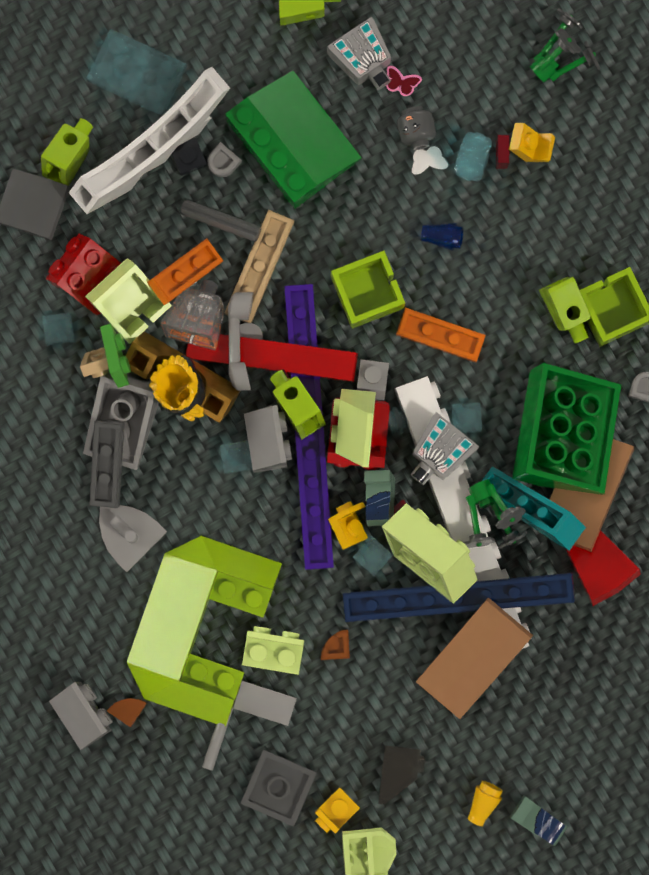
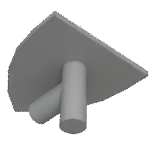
[99,505,167,572]

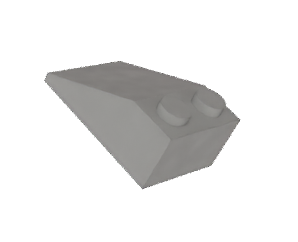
[83,369,159,470]

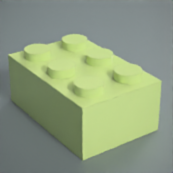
[382,503,478,604]

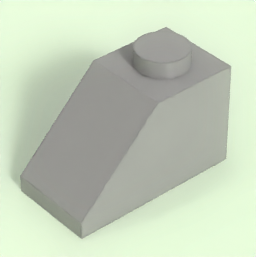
[357,360,389,401]

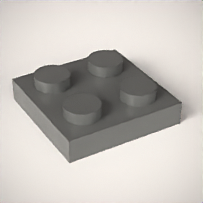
[240,750,317,827]

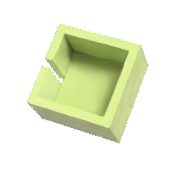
[85,258,172,344]

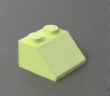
[331,389,376,468]

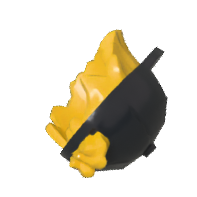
[149,355,206,421]

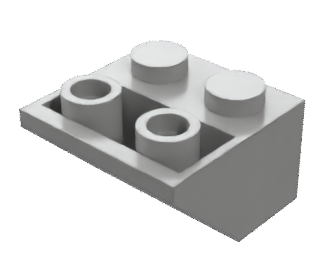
[244,405,292,473]
[49,682,113,750]

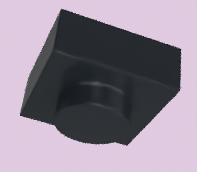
[172,138,207,176]

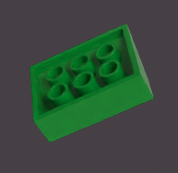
[225,71,362,209]
[512,363,621,495]

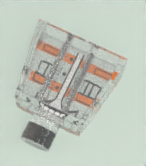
[161,280,224,350]

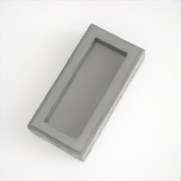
[233,681,297,726]

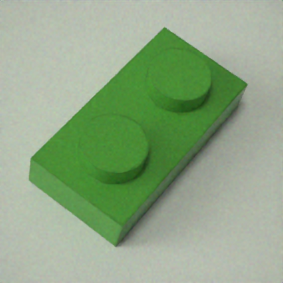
[100,324,131,388]

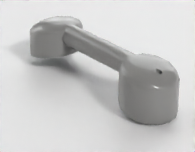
[228,292,254,391]

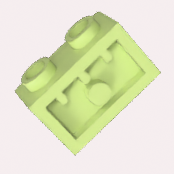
[242,626,304,675]

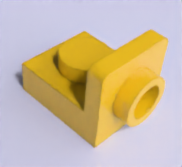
[509,123,555,162]
[328,501,368,550]
[315,787,360,834]

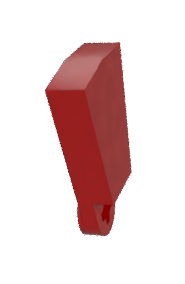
[565,530,641,606]

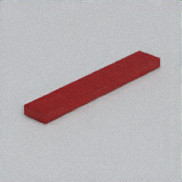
[186,330,358,382]

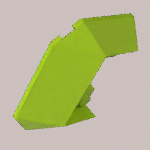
[127,536,282,726]

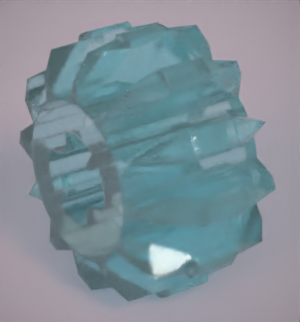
[454,132,492,182]

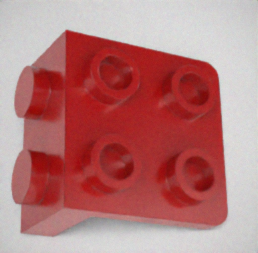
[46,234,121,315]
[327,397,390,470]

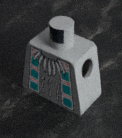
[327,17,391,90]
[410,412,479,485]

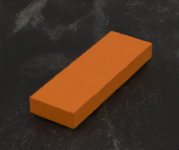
[147,238,223,305]
[396,307,486,363]

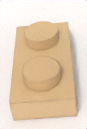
[80,347,109,378]

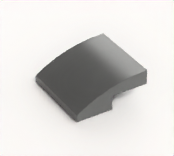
[0,169,70,240]

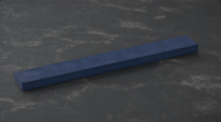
[343,573,575,622]

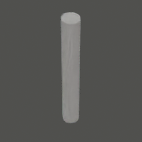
[202,690,239,771]

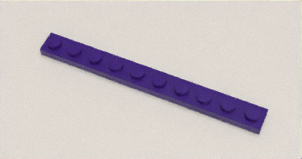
[285,284,334,570]

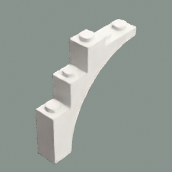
[69,67,230,214]

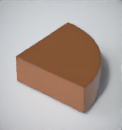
[321,630,350,660]
[107,698,147,727]

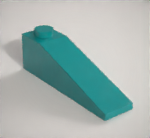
[482,466,586,551]

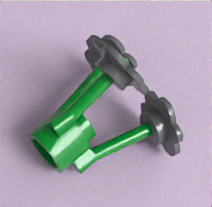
[530,8,600,83]
[463,479,528,549]

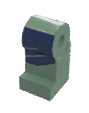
[364,470,395,527]
[509,795,568,846]

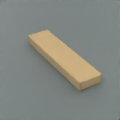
[224,210,295,323]

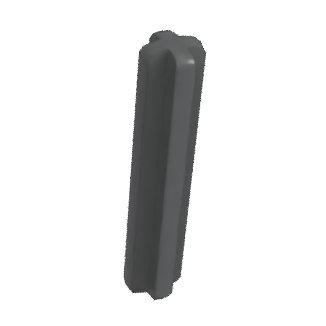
[180,200,261,241]

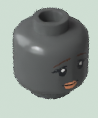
[397,106,437,150]

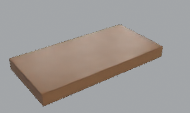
[539,439,634,552]
[416,597,533,719]

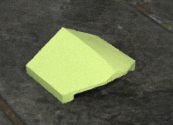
[342,827,396,875]

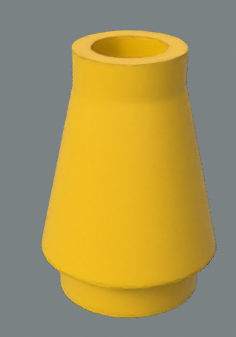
[467,781,503,826]

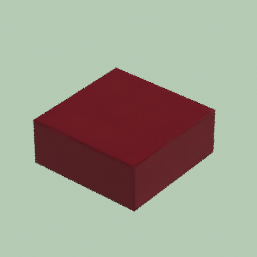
[496,135,509,169]

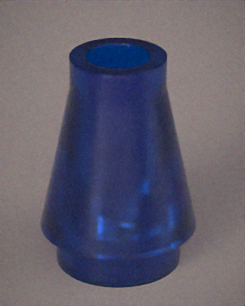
[421,223,464,251]

